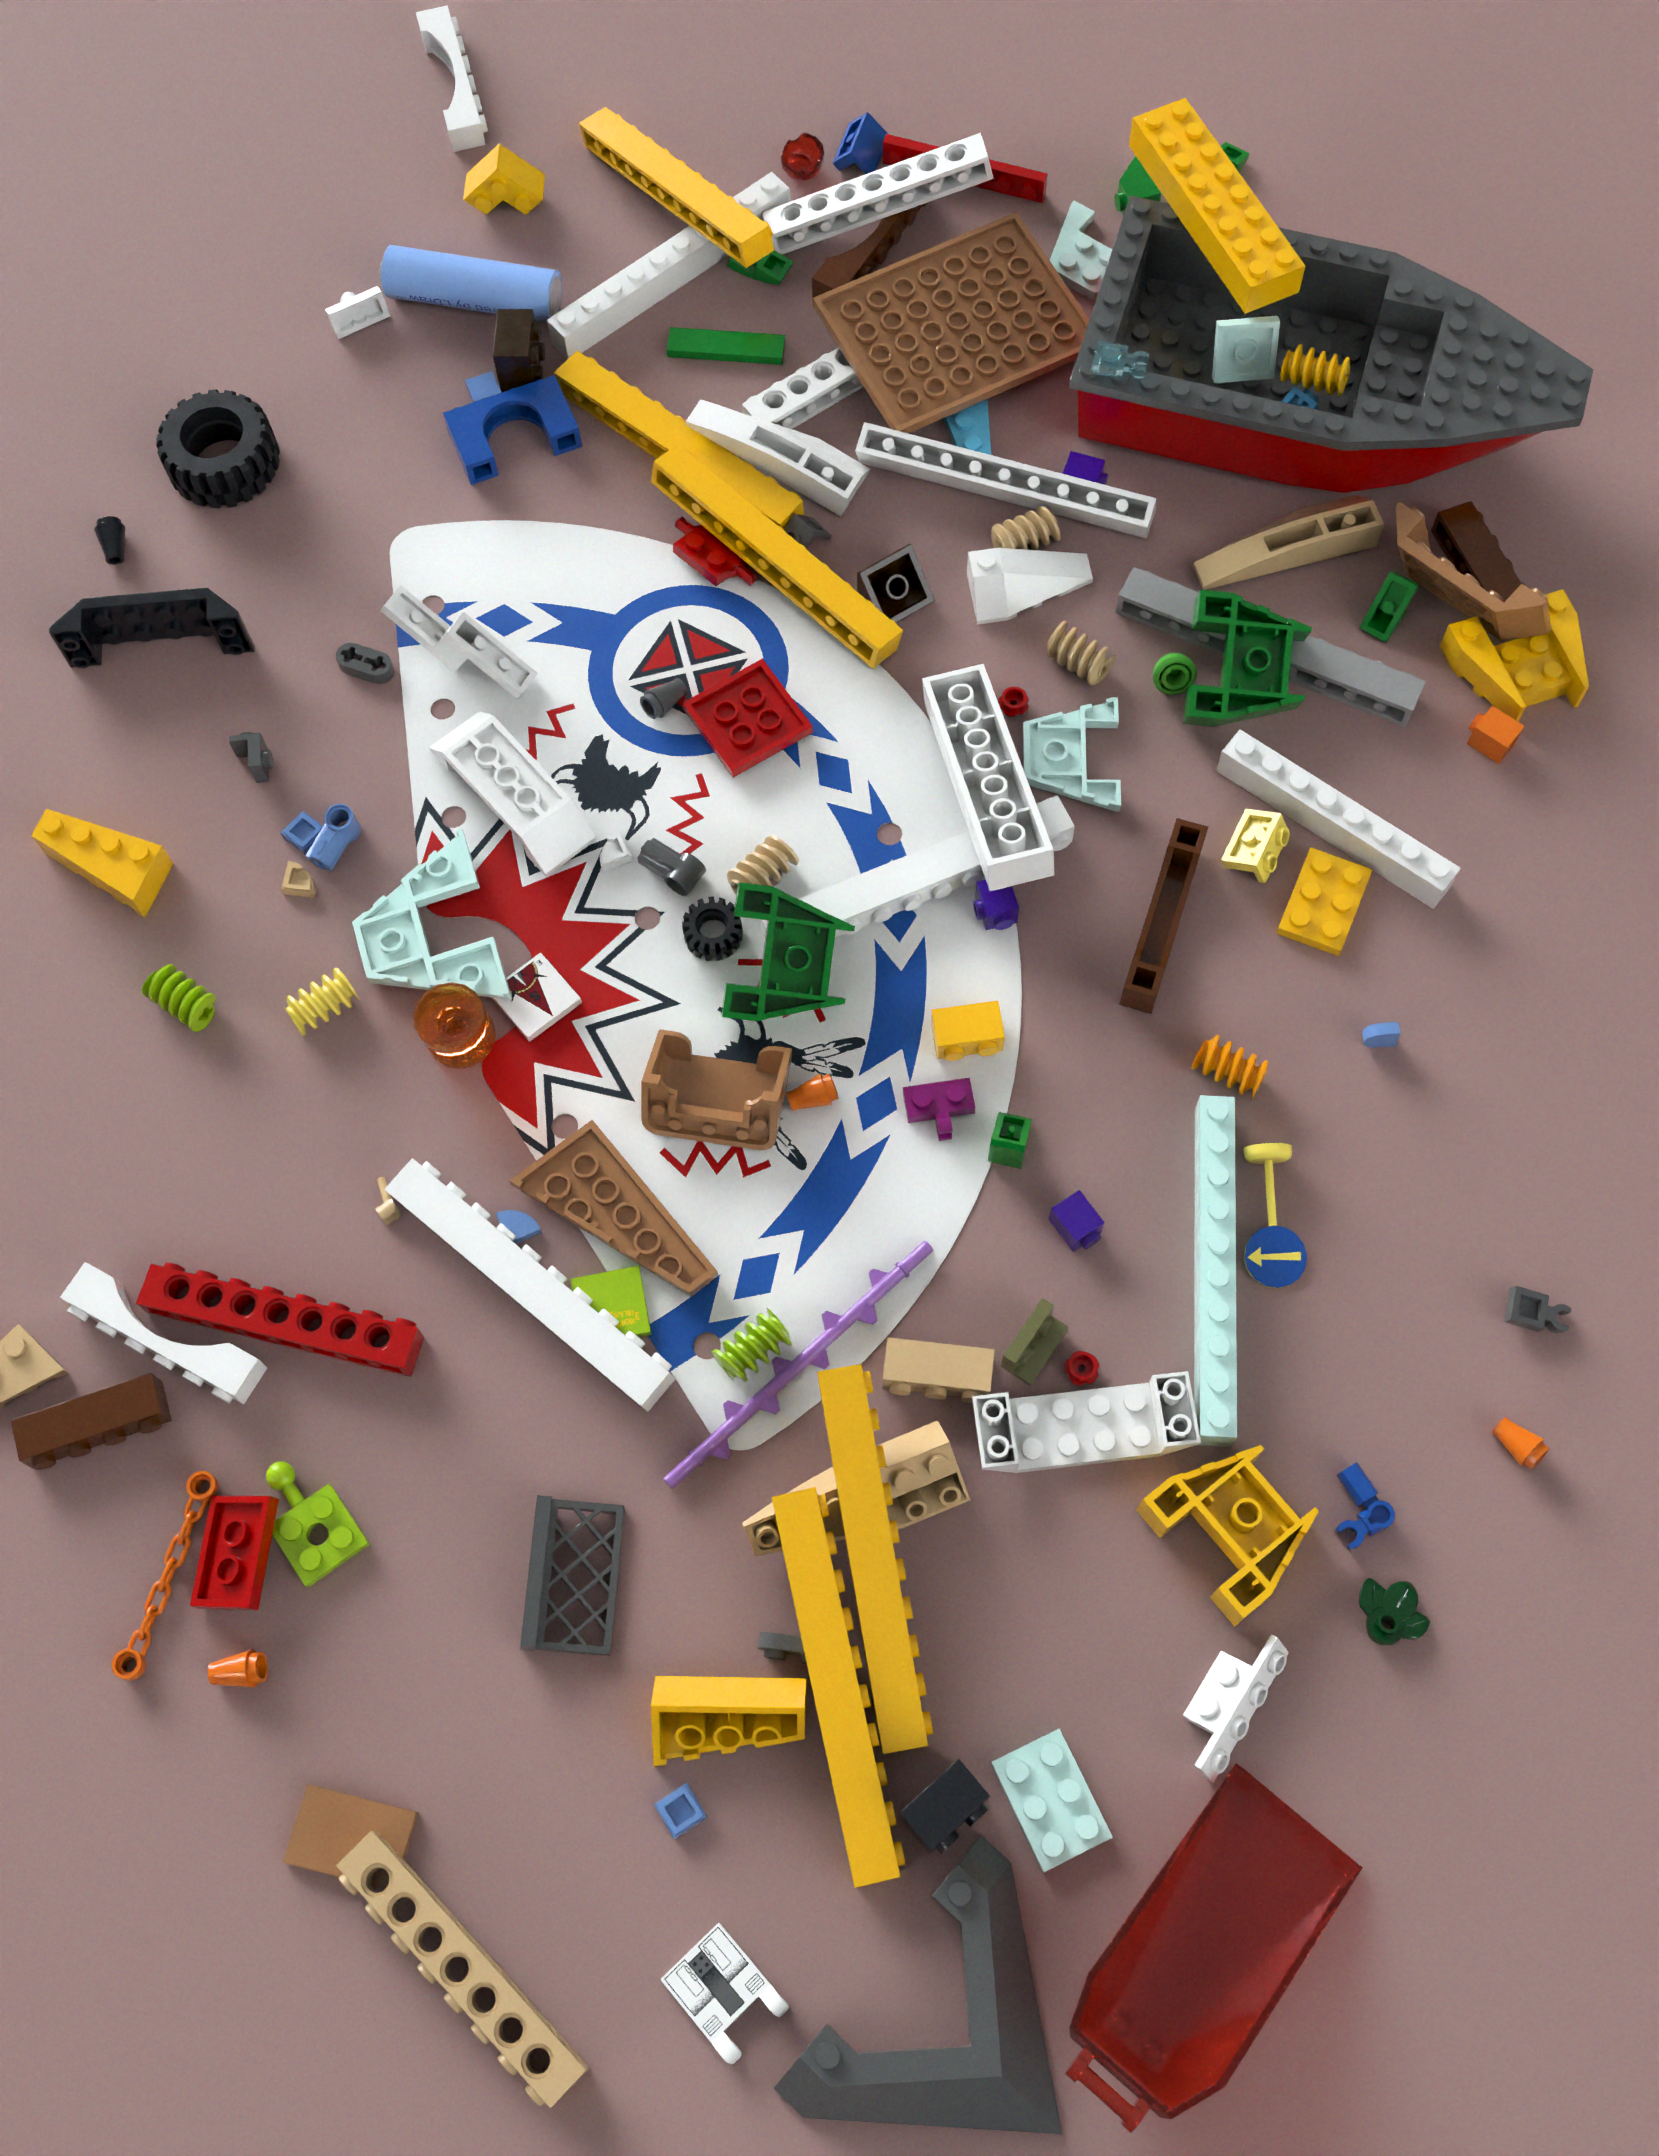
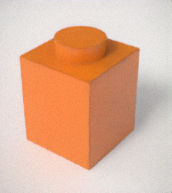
[1467,705,1525,764]

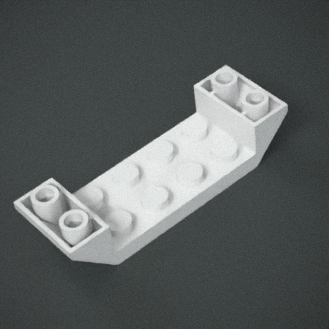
[429,712,597,877]
[972,1371,1201,1473]

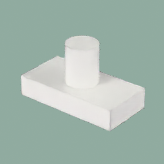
[325,286,390,339]

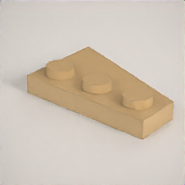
[0,1324,68,1409]

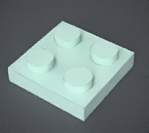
[1212,316,1280,383]

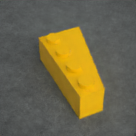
[31,809,173,918]

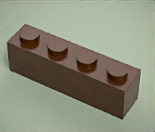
[1431,501,1526,601]
[11,1373,172,1470]

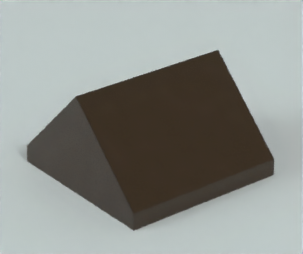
[857,544,935,622]

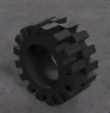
[682,897,743,961]

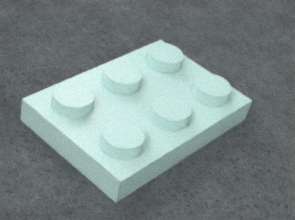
[991,1728,1113,1873]

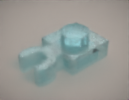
[1091,341,1149,379]

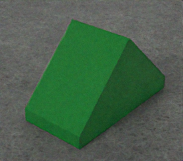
[988,1112,1032,1169]

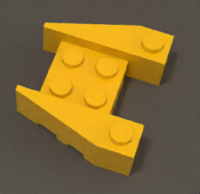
[1440,589,1589,722]
[1136,1445,1319,1627]

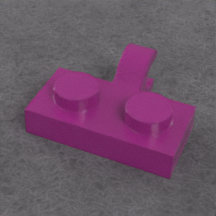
[903,1077,975,1141]

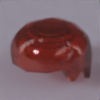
[780,132,824,181]

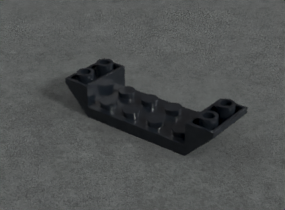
[49,588,255,668]

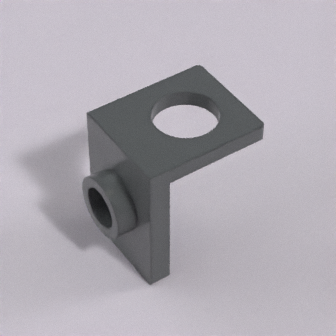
[784,513,832,549]

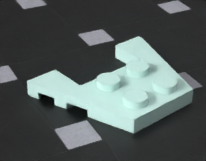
[1049,200,1112,301]
[1023,697,1121,812]

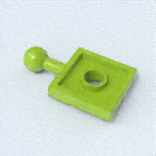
[266,1461,370,1588]

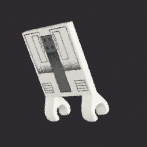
[660,1923,789,2064]

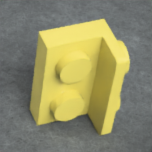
[1221,809,1290,883]

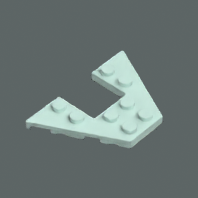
[352,828,512,999]

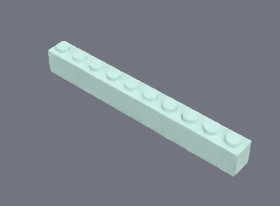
[1194,1095,1237,1447]

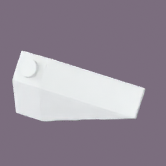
[967,548,1093,625]

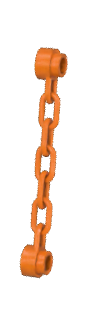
[112,1471,219,1681]

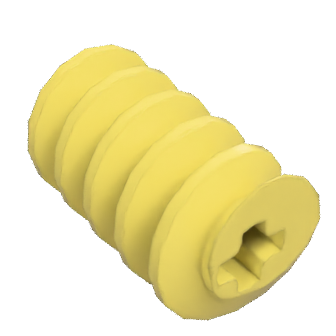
[284,968,360,1036]

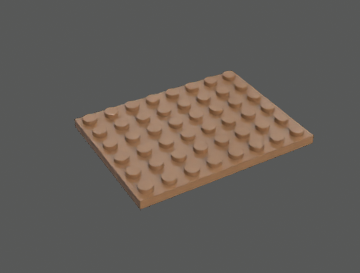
[812,212,1090,433]

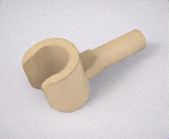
[375,1177,401,1225]

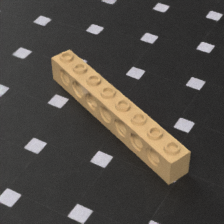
[336,1830,590,2108]

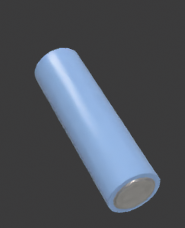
[379,245,562,322]

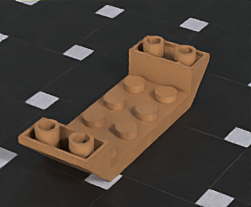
[1396,502,1551,641]

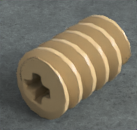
[991,506,1061,550]
[1047,620,1116,686]
[727,835,799,894]

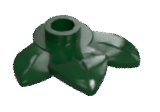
[1359,1578,1430,1645]

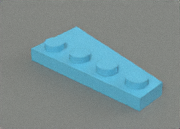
[943,399,991,455]

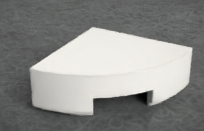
[599,830,633,872]

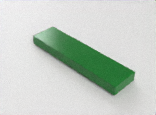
[667,327,786,365]

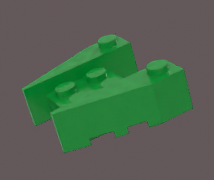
[1183,590,1312,727]
[721,882,855,1021]

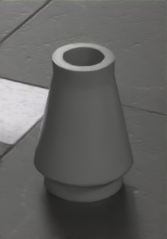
[640,678,687,719]

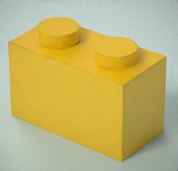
[931,1001,1005,1061]

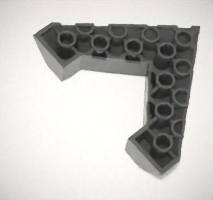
[774,1835,1062,2134]

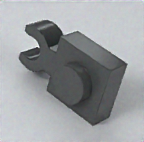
[1504,1286,1571,1333]

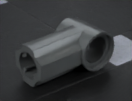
[637,838,706,896]

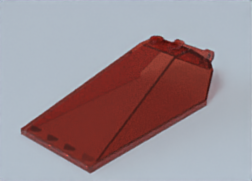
[1065,1763,1363,2133]

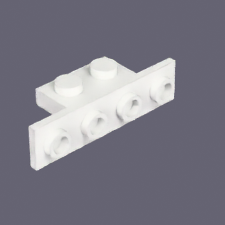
[1183,1634,1289,1783]

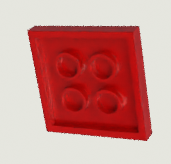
[683,658,813,778]

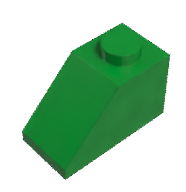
[1114,156,1161,216]

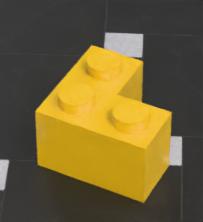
[463,143,545,215]

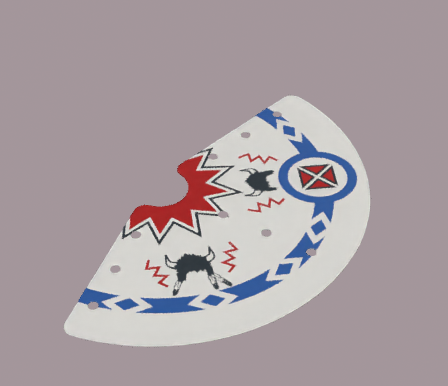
[390,520,1022,1451]

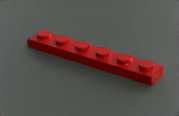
[883,134,1048,203]

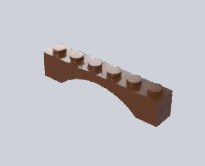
[812,202,928,297]
[1119,818,1208,1014]

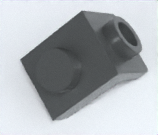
[229,732,273,783]

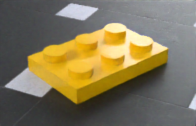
[1276,847,1373,957]

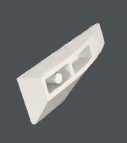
[685,399,870,517]

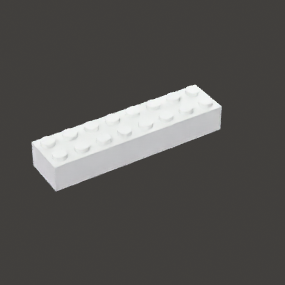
[922,664,1055,891]

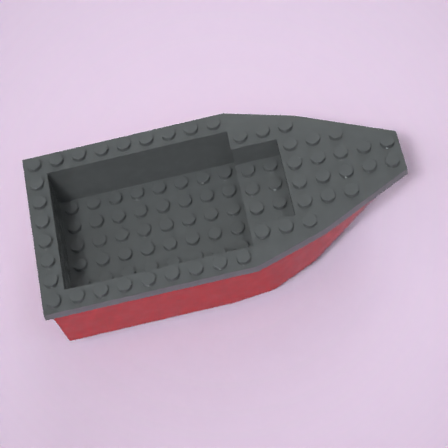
[1069,196,1593,493]

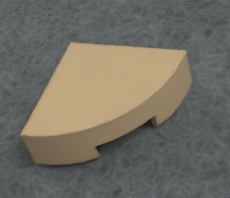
[281,861,316,898]

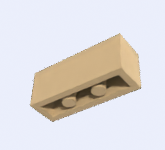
[883,1337,995,1403]

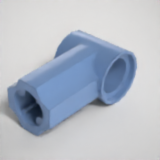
[305,803,361,871]

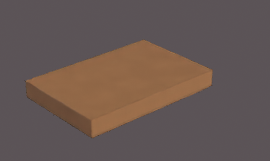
[283,1784,419,1889]

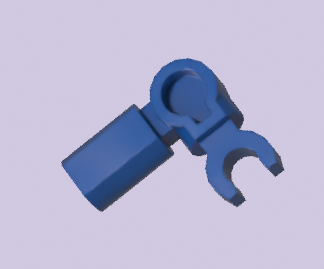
[1335,1462,1395,1550]

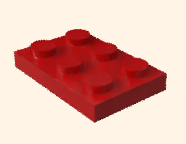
[190,1496,279,1610]

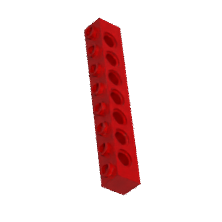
[136,1262,424,1377]

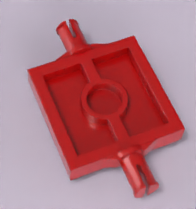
[673,517,757,586]

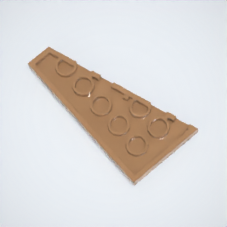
[509,1120,719,1297]

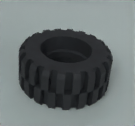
[156,389,280,508]

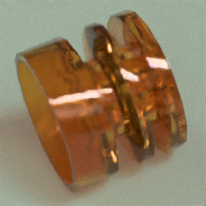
[413,982,496,1069]

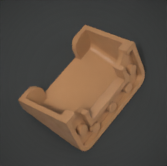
[641,1029,792,1150]

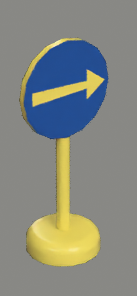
[1243,1143,1307,1289]

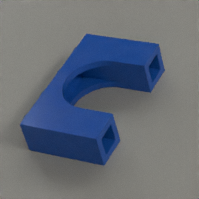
[443,375,582,485]

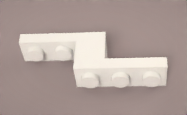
[380,585,538,699]

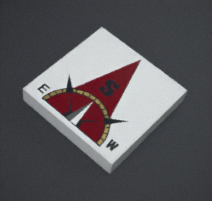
[491,953,582,1042]

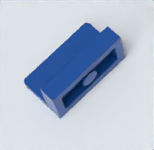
[832,112,888,174]

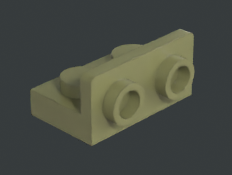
[1001,1298,1068,1385]

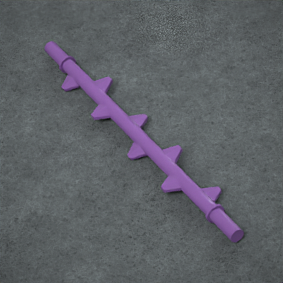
[663,1241,934,1489]

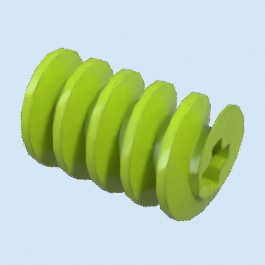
[141,964,216,1032]
[711,1308,792,1382]

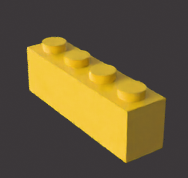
[651,1676,807,1767]

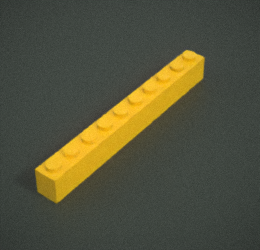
[579,107,774,268]
[554,350,804,529]
[651,444,903,669]
[817,1364,933,1754]
[771,1487,906,1888]

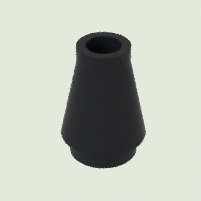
[94,516,126,565]

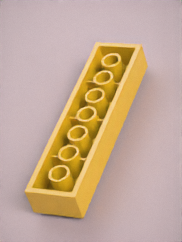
[1129,98,1306,314]

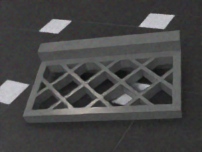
[520,1495,624,1656]

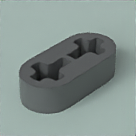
[336,643,394,684]

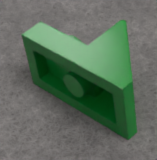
[1359,570,1420,642]

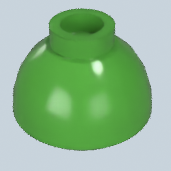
[1153,653,1197,695]

